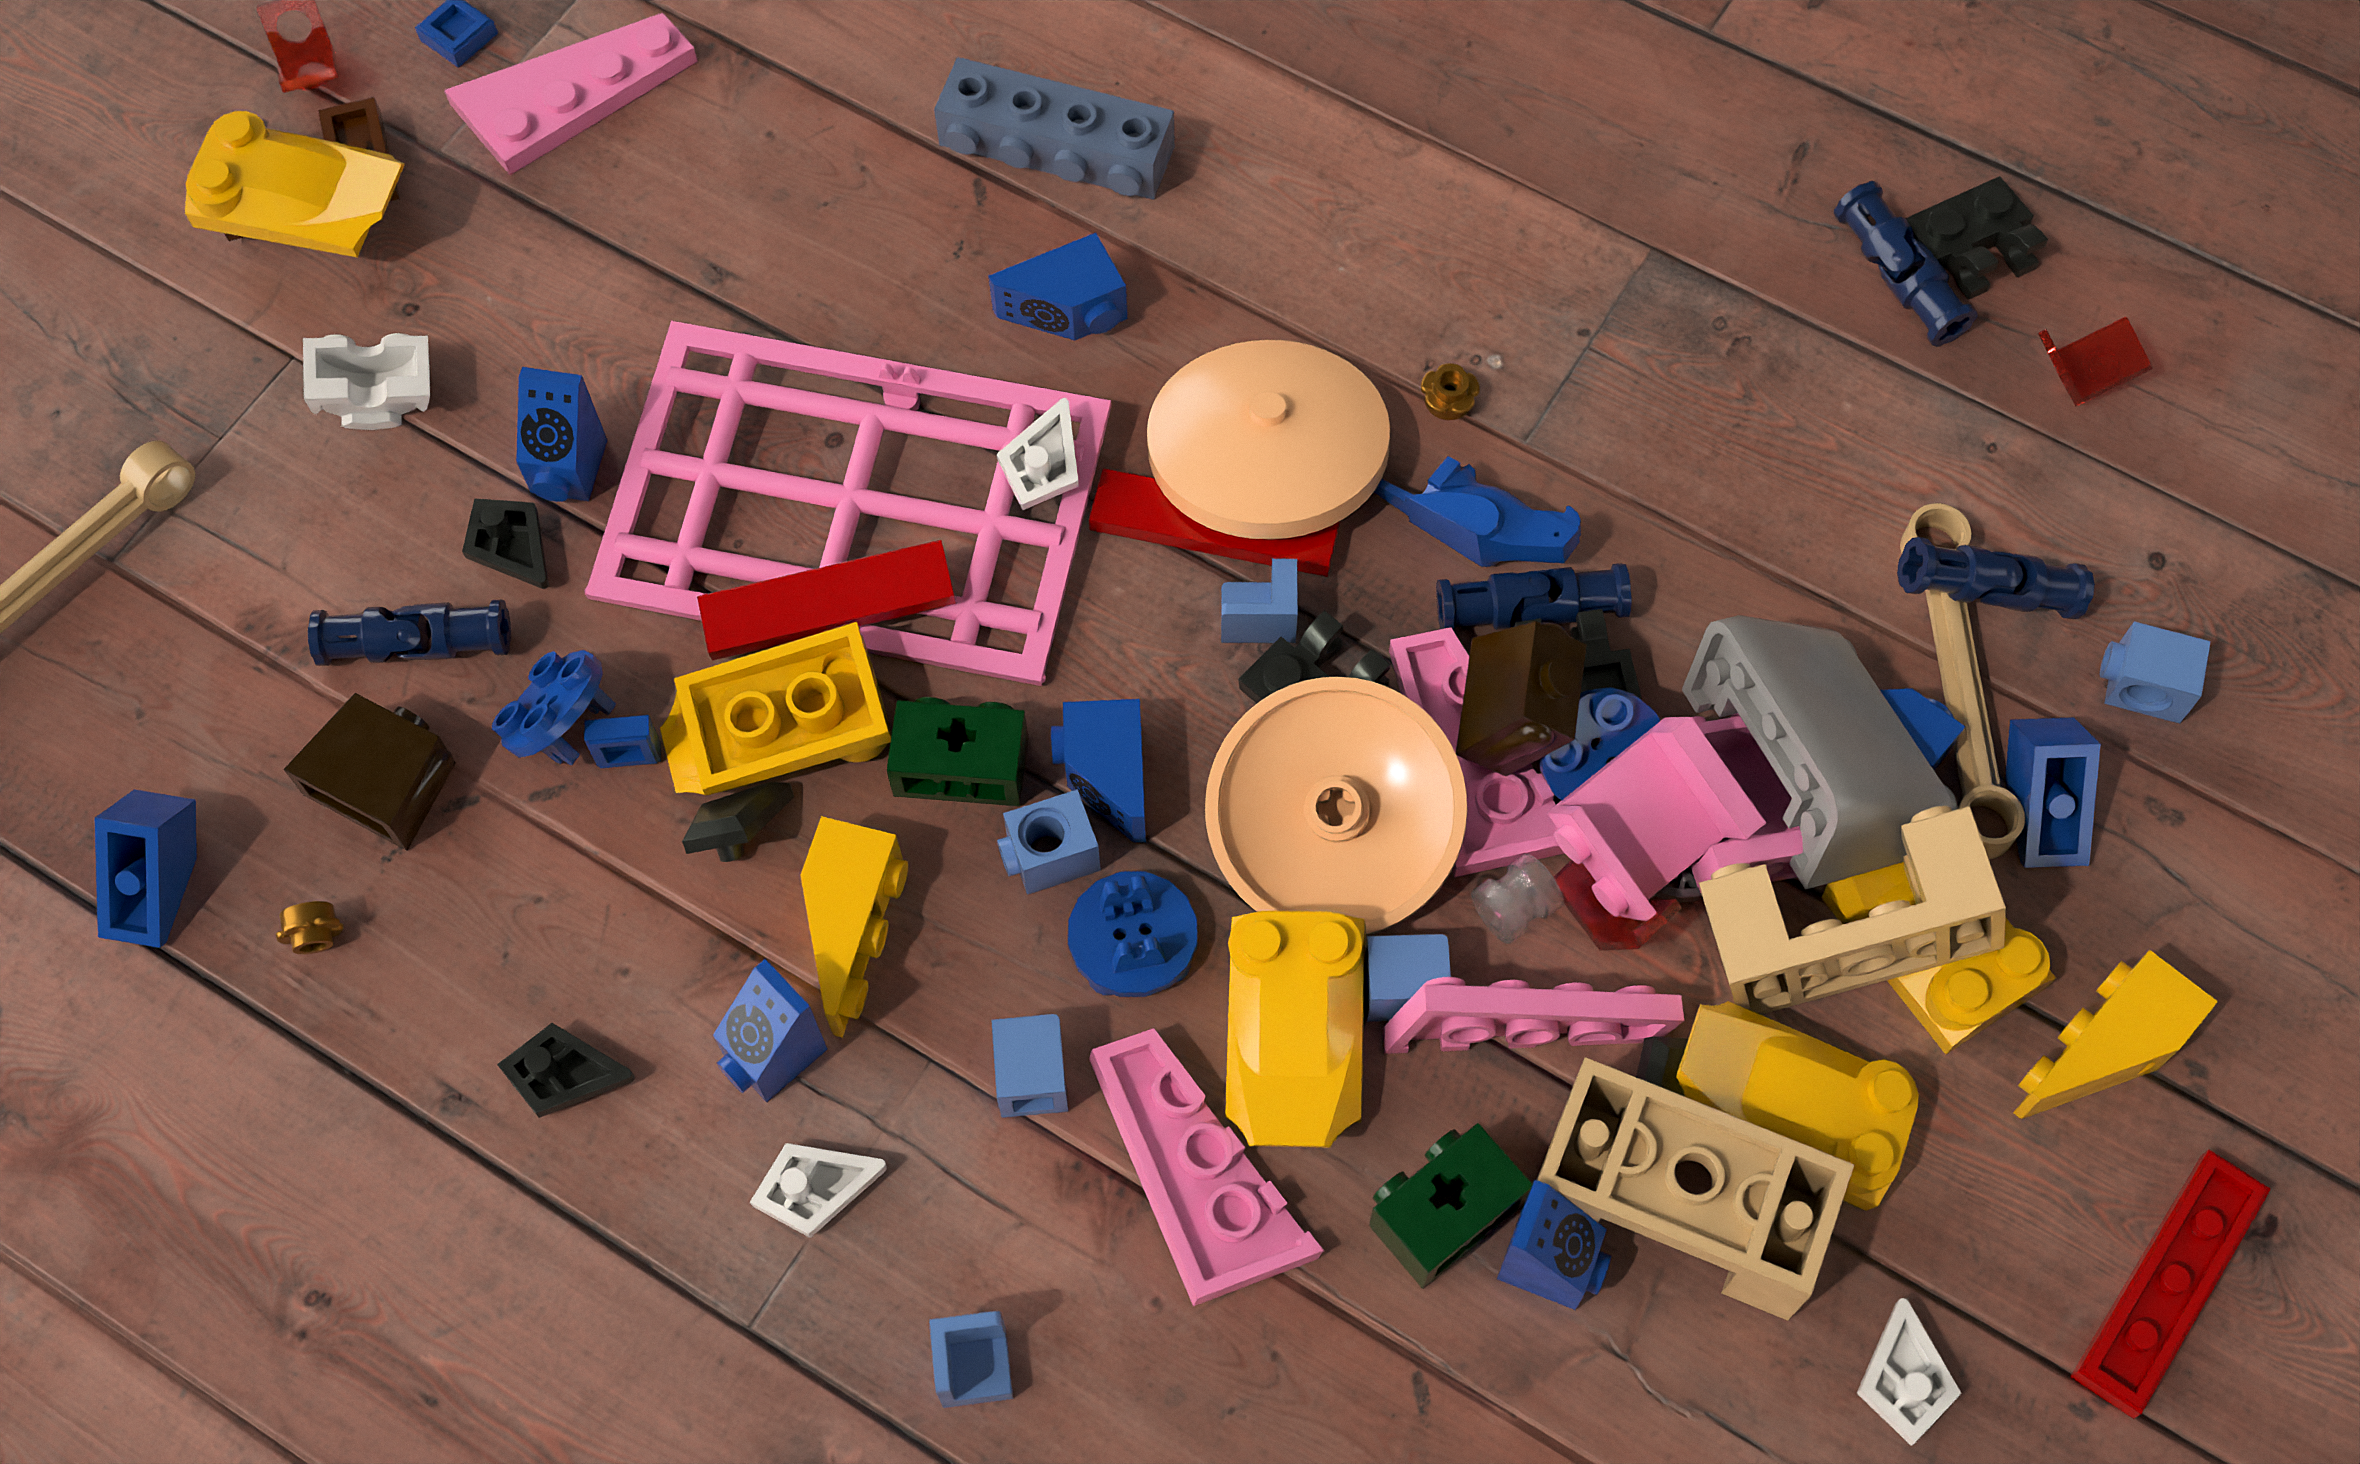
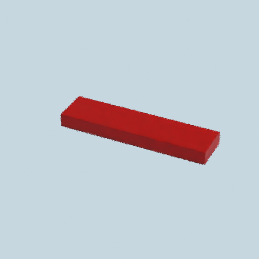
[1089,468,1340,577]
[697,540,957,661]
[2070,1149,2271,1419]

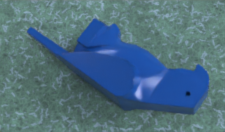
[1374,456,1581,567]

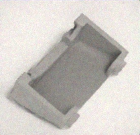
[1682,615,1957,890]

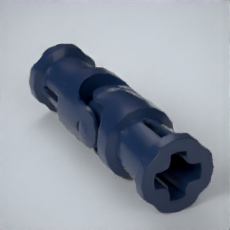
[1833,181,1978,347]
[1897,537,2095,620]
[1436,563,1632,631]
[308,599,511,666]

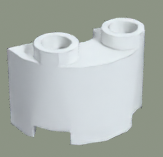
[303,333,430,430]

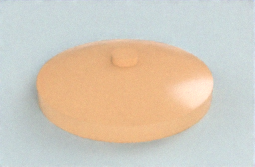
[1147,340,1390,539]
[1205,677,1468,936]

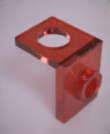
[256,0,338,93]
[2038,317,2153,406]
[1549,860,1682,951]

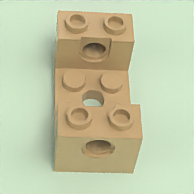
[1699,806,2006,1015]
[1537,1057,1855,1321]

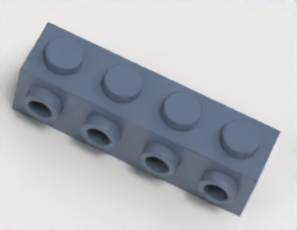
[934,57,1175,200]

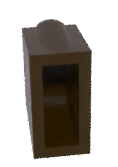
[1456,621,1586,776]
[283,693,456,851]

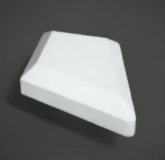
[997,398,1079,510]
[750,1143,887,1238]
[1857,1298,1961,1446]

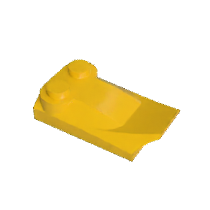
[185,111,405,258]
[660,622,892,796]
[1821,862,2056,1054]
[1225,911,1366,1148]
[1676,1001,1919,1211]

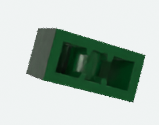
[886,697,1028,807]
[1369,1123,1533,1289]

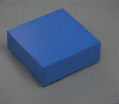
[415,0,498,68]
[584,715,661,768]

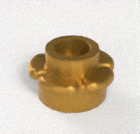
[1420,363,1480,420]
[276,901,344,954]

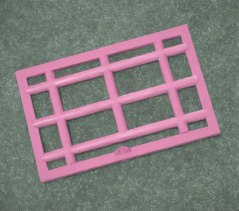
[585,321,1112,686]

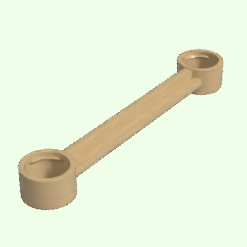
[0,441,195,634]
[1900,503,2025,859]

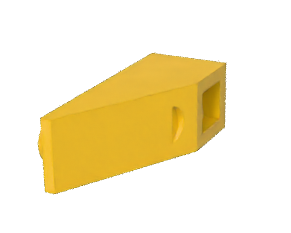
[800,816,908,1038]
[2013,950,2218,1119]

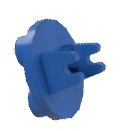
[492,650,616,765]
[1539,687,1660,800]
[1068,871,1197,997]

